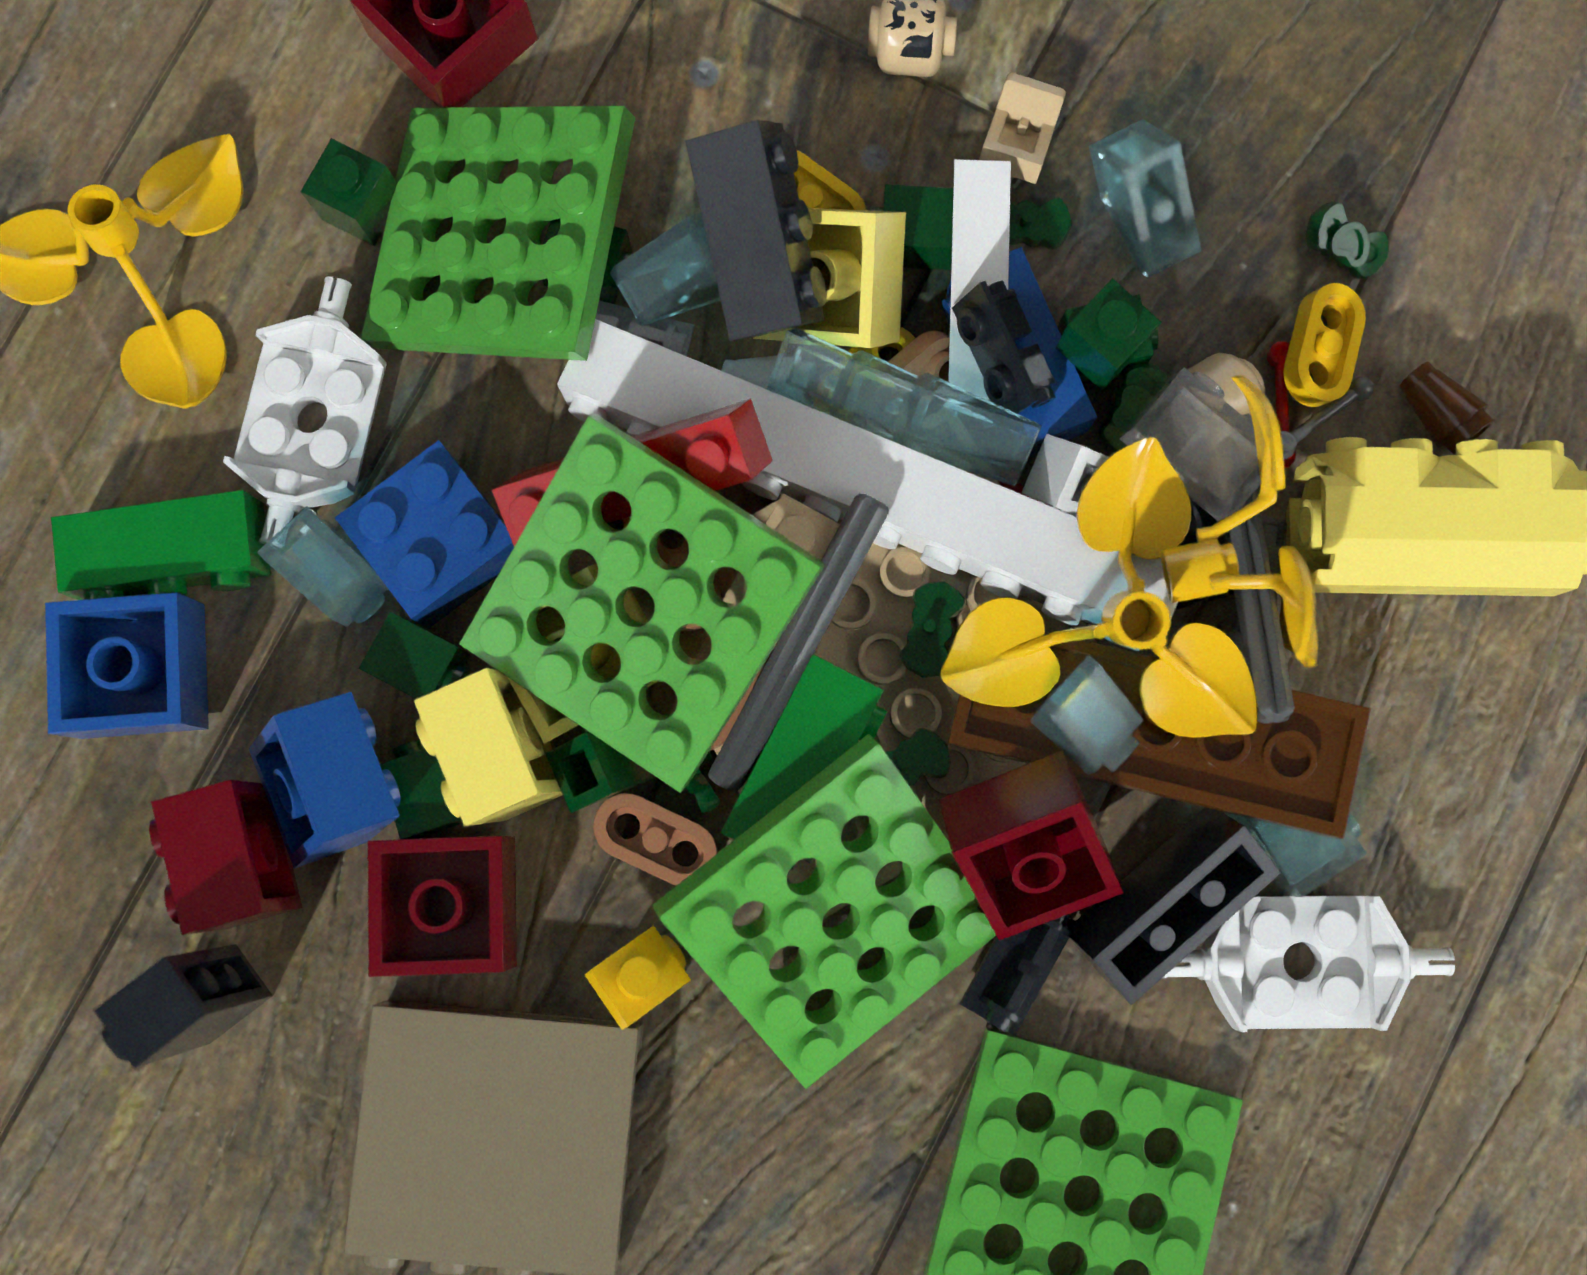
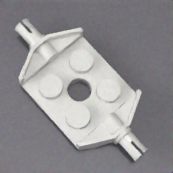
[223,276,387,549]
[1163,896,1455,1032]

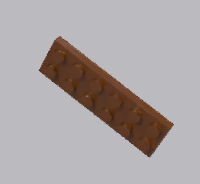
[948,631,1371,840]

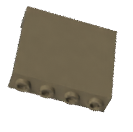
[343,1000,644,1275]

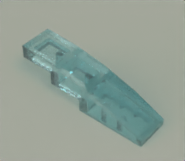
[767,328,1042,486]

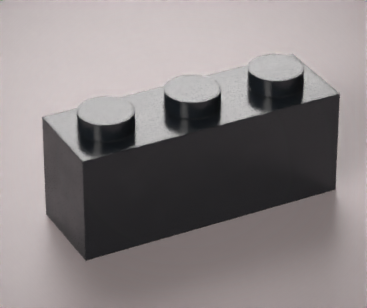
[685,120,827,341]
[1067,807,1281,1005]
[93,944,273,1069]

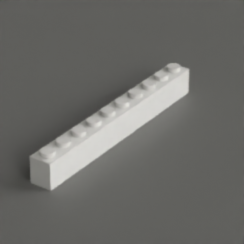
[557,319,1178,651]

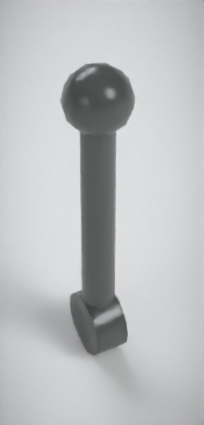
[1281,377,1374,459]

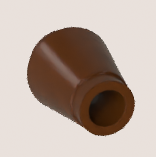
[1398,361,1495,455]

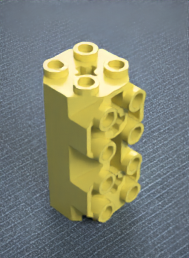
[1286,437,1587,596]

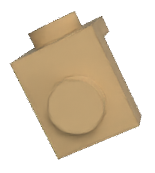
[979,73,1066,184]

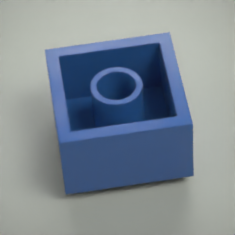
[335,440,514,629]
[45,593,209,739]
[249,692,400,869]

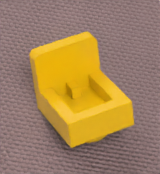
[584,925,691,1030]

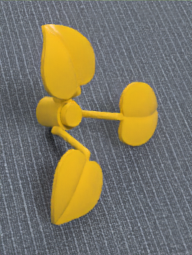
[0,134,244,409]
[1161,375,1318,668]
[940,438,1257,738]

